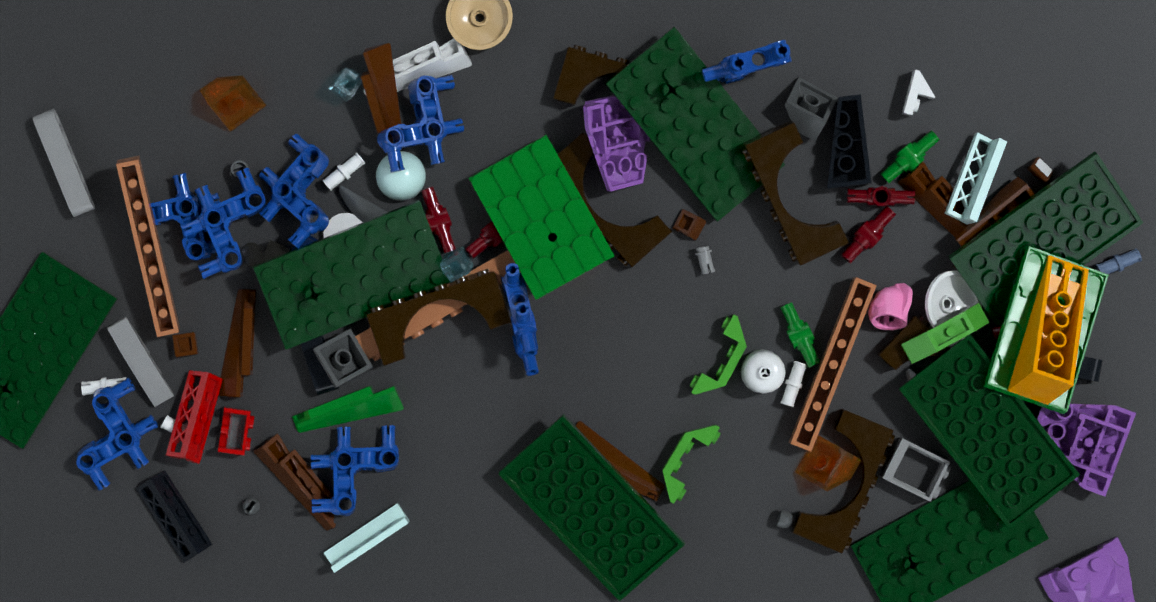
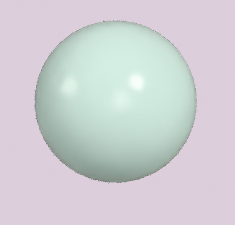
[376,151,426,201]

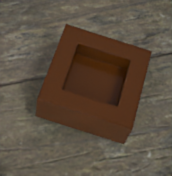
[172,332,199,357]

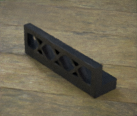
[136,470,213,563]

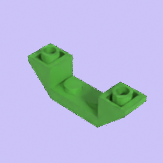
[901,303,989,364]
[689,314,747,395]
[662,424,721,504]

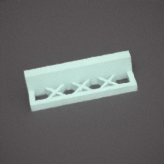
[945,133,1007,225]
[324,503,410,573]

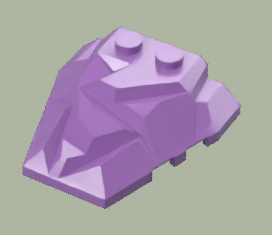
[583,95,650,191]
[1037,403,1136,496]
[1038,537,1135,602]

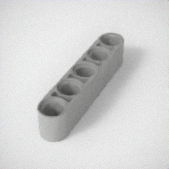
[33,108,95,217]

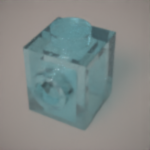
[328,68,362,101]
[440,246,474,283]

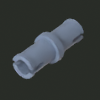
[1095,248,1142,274]

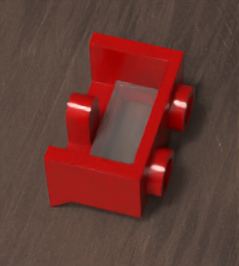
[218,406,255,455]

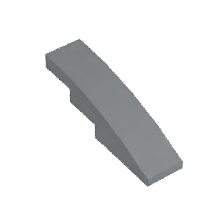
[107,316,174,407]

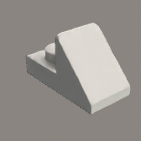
[902,70,935,116]

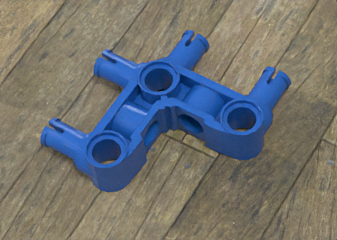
[702,40,792,84]
[377,75,464,173]
[259,134,329,248]
[180,168,266,279]
[151,173,220,260]
[501,263,539,376]
[76,378,158,491]
[311,425,399,516]

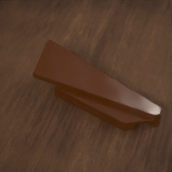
[361,43,404,151]
[898,162,967,238]
[219,289,256,397]
[576,421,664,501]
[254,433,336,531]

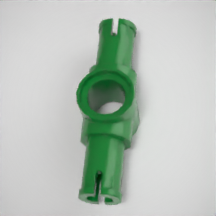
[881,130,940,183]
[781,302,820,368]

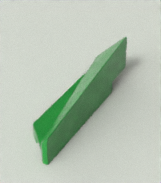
[292,385,404,433]

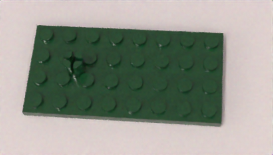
[605,27,785,222]
[948,151,1143,327]
[253,200,451,350]
[0,252,118,449]
[898,334,1080,530]
[498,414,685,601]
[850,480,1049,602]

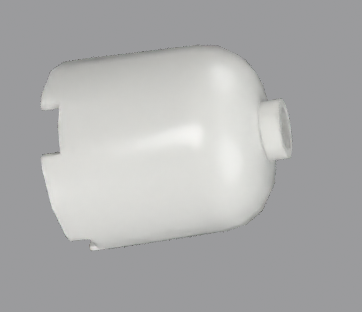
[740,349,786,394]

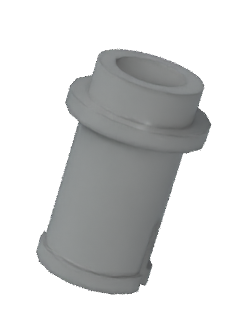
[695,245,715,275]

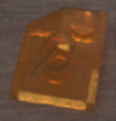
[200,76,267,131]
[795,435,861,492]

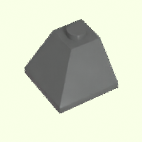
[785,77,838,141]
[313,329,373,388]

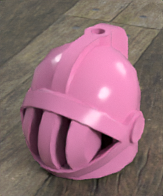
[868,283,913,330]

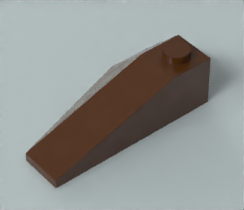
[955,177,1034,247]

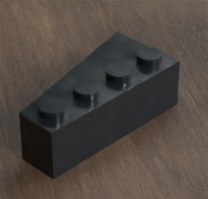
[827,94,872,189]

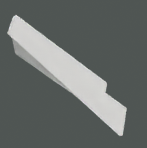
[363,38,472,95]

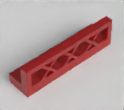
[166,370,223,464]

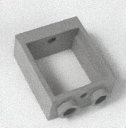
[880,437,951,502]

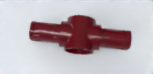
[847,186,915,207]
[421,187,456,253]
[841,206,896,264]
[465,221,503,259]

